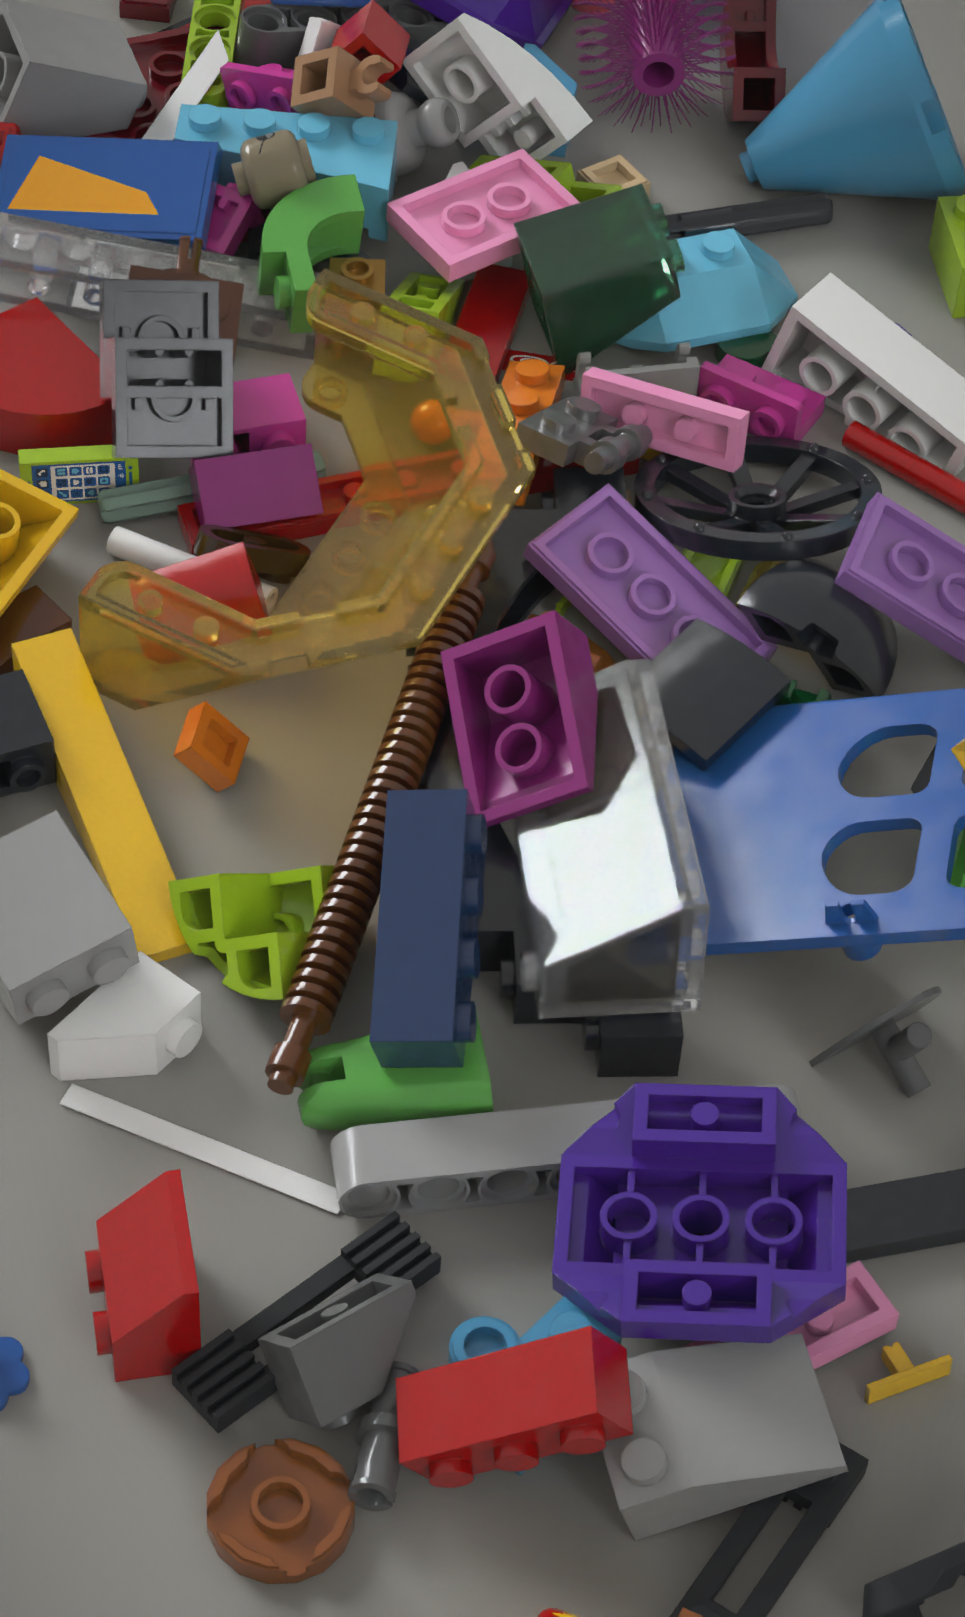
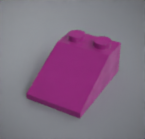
[440,610,598,827]

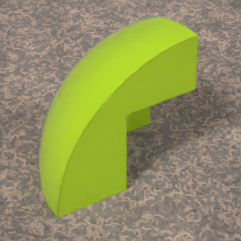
[168,865,334,1000]

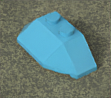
[574,228,798,353]

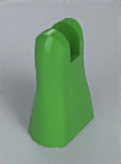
[297,1002,493,1131]

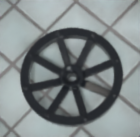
[634,436,882,561]

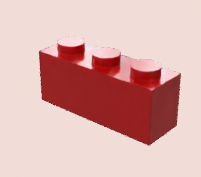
[395,1326,634,1488]

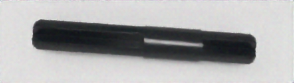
[627,192,833,247]

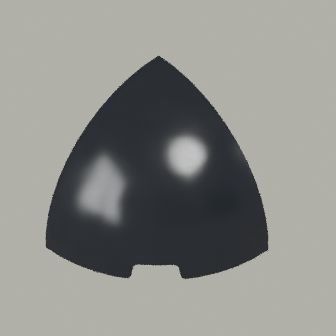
[737,558,898,697]

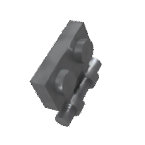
[512,396,653,475]

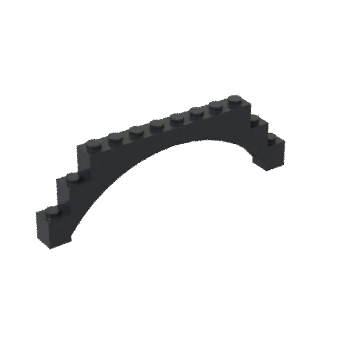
[403,468,684,1077]

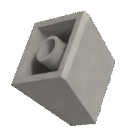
[0,0,147,137]
[0,810,140,1025]

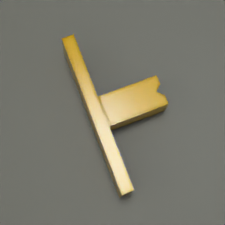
[864,1342,953,1405]

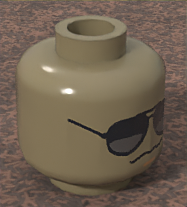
[231,129,317,210]

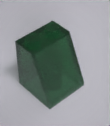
[514,184,685,375]

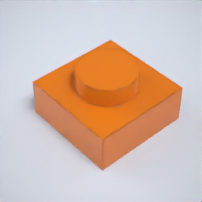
[173,701,250,793]

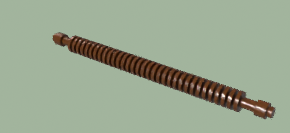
[265,535,497,1095]

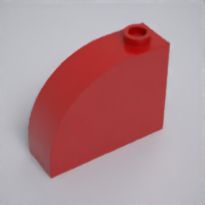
[0,297,112,454]

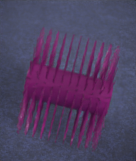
[572,0,737,133]

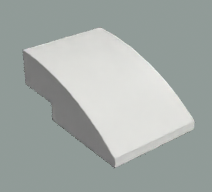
[403,13,593,160]

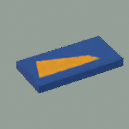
[0,134,223,250]

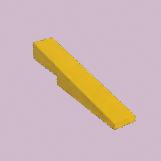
[11,628,192,963]

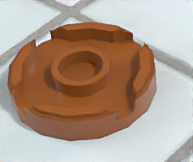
[207,1438,355,1584]

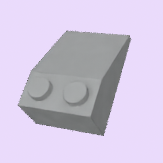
[602,1333,848,1541]

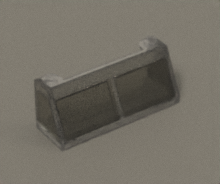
[511,659,710,1019]

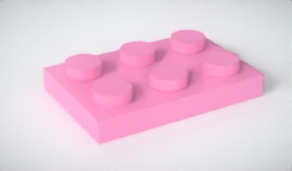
[386,148,586,283]

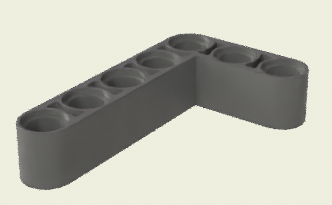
[235,0,448,69]

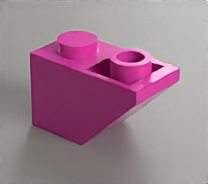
[190,373,306,466]

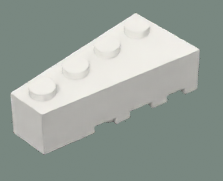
[762,272,965,476]

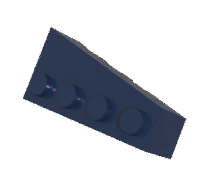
[369,789,487,1068]

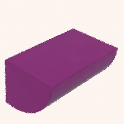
[188,443,324,528]

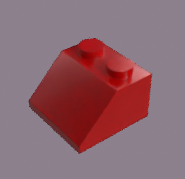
[85,1169,201,1382]

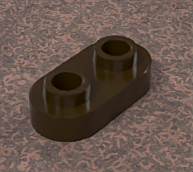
[193,525,311,584]

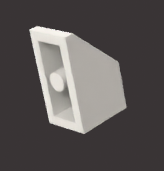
[47,951,203,1081]

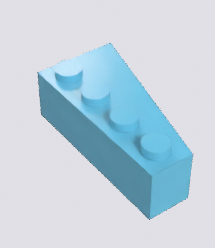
[174,104,398,242]

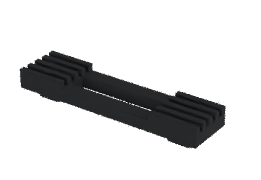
[171,1211,441,1433]
[670,1442,869,1617]

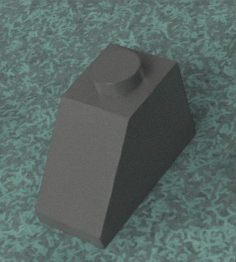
[258,1273,416,1430]

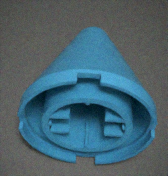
[739,0,965,200]

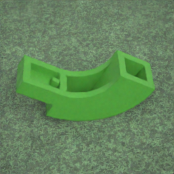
[257,174,365,333]

